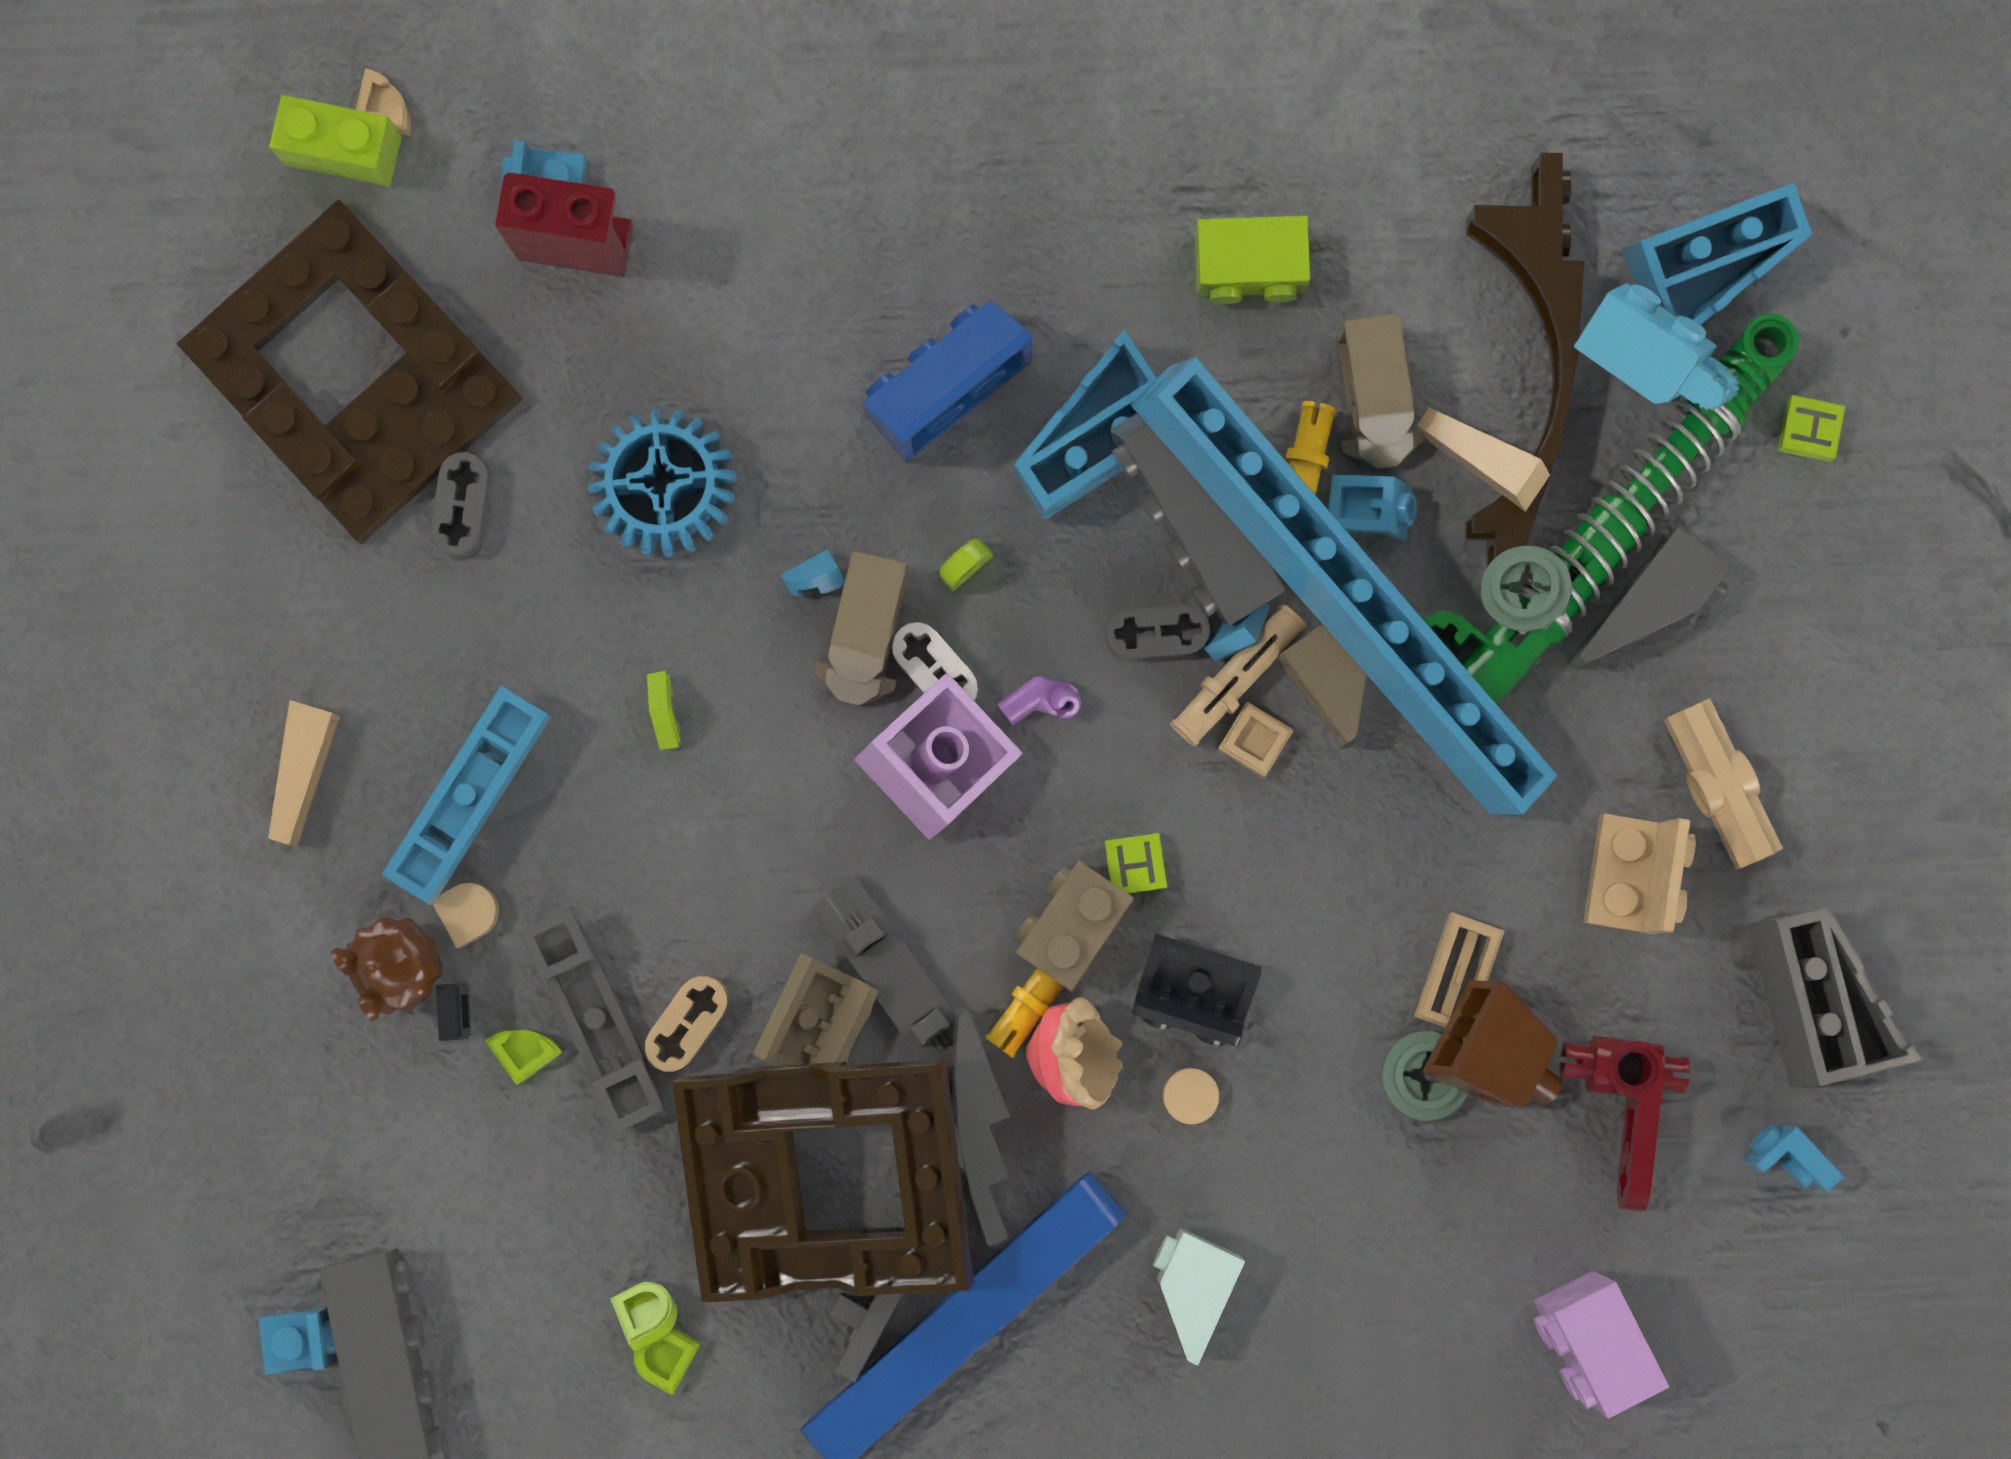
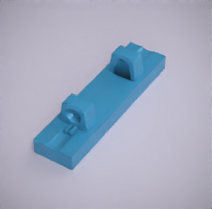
[381,686,552,905]

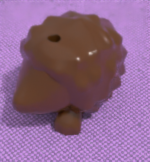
[330,917,443,1022]

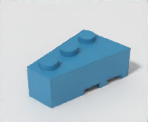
[1622,182,1812,325]
[1014,329,1157,521]

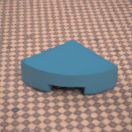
[779,550,845,597]
[1204,603,1270,662]

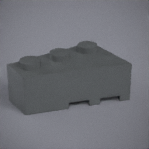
[1748,907,1922,1087]

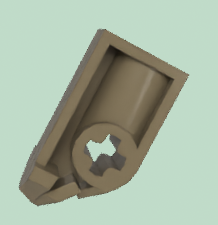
[1336,313,1424,470]
[814,551,909,706]

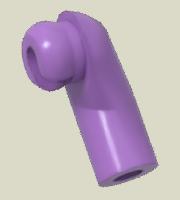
[996,676,1081,726]

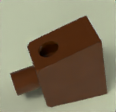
[1423,980,1562,1109]

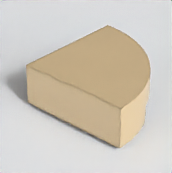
[356,68,411,136]

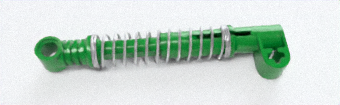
[1424,314,1799,706]

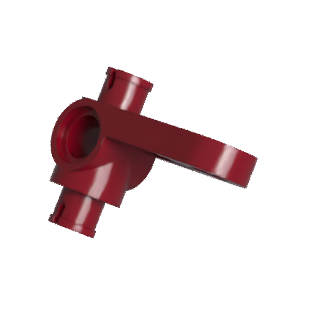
[1559,1036,1690,1212]

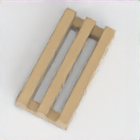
[1414,912,1505,1028]

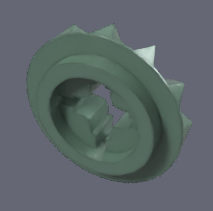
[1481,546,1572,635]
[1381,1031,1468,1121]

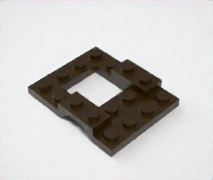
[176,199,523,544]
[672,1059,975,1302]

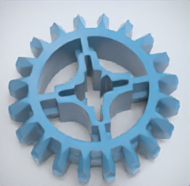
[588,409,737,558]

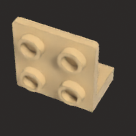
[1583,814,1696,934]

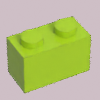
[269,95,402,187]
[1194,216,1310,304]

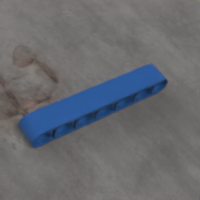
[799,1171,1127,1459]

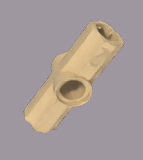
[1663,698,1783,869]

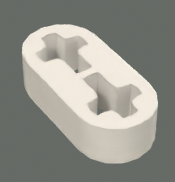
[892,622,978,702]

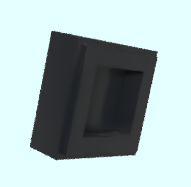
[436,983,471,1041]

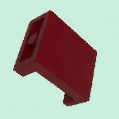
[495,172,633,277]

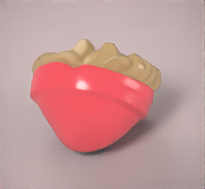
[1026,997,1123,1110]

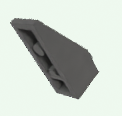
[1568,526,1732,669]

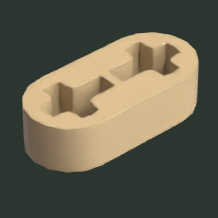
[645,976,730,1072]

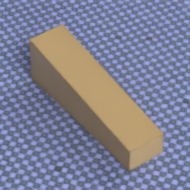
[1417,408,1550,512]
[268,700,340,847]

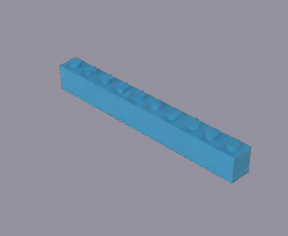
[1131,357,1558,815]

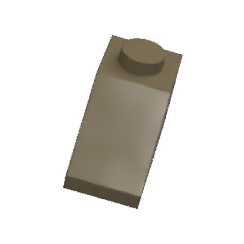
[1277,624,1367,747]

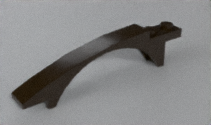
[1465,152,1584,569]

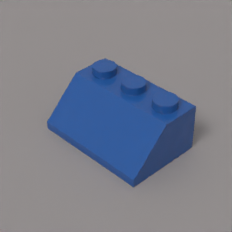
[862,300,1033,463]

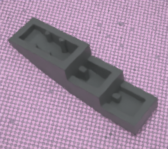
[951,1005,1010,1247]

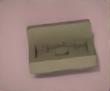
[1014,860,1135,992]
[753,953,878,1066]

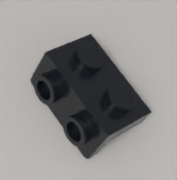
[1132,933,1262,1047]

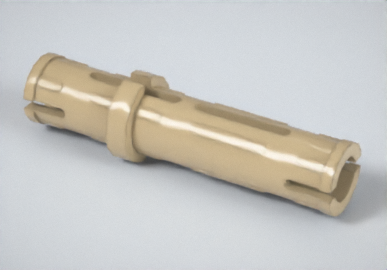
[1170,604,1307,747]

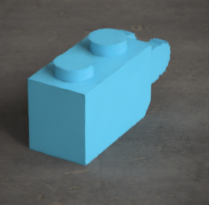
[1574,283,1740,411]

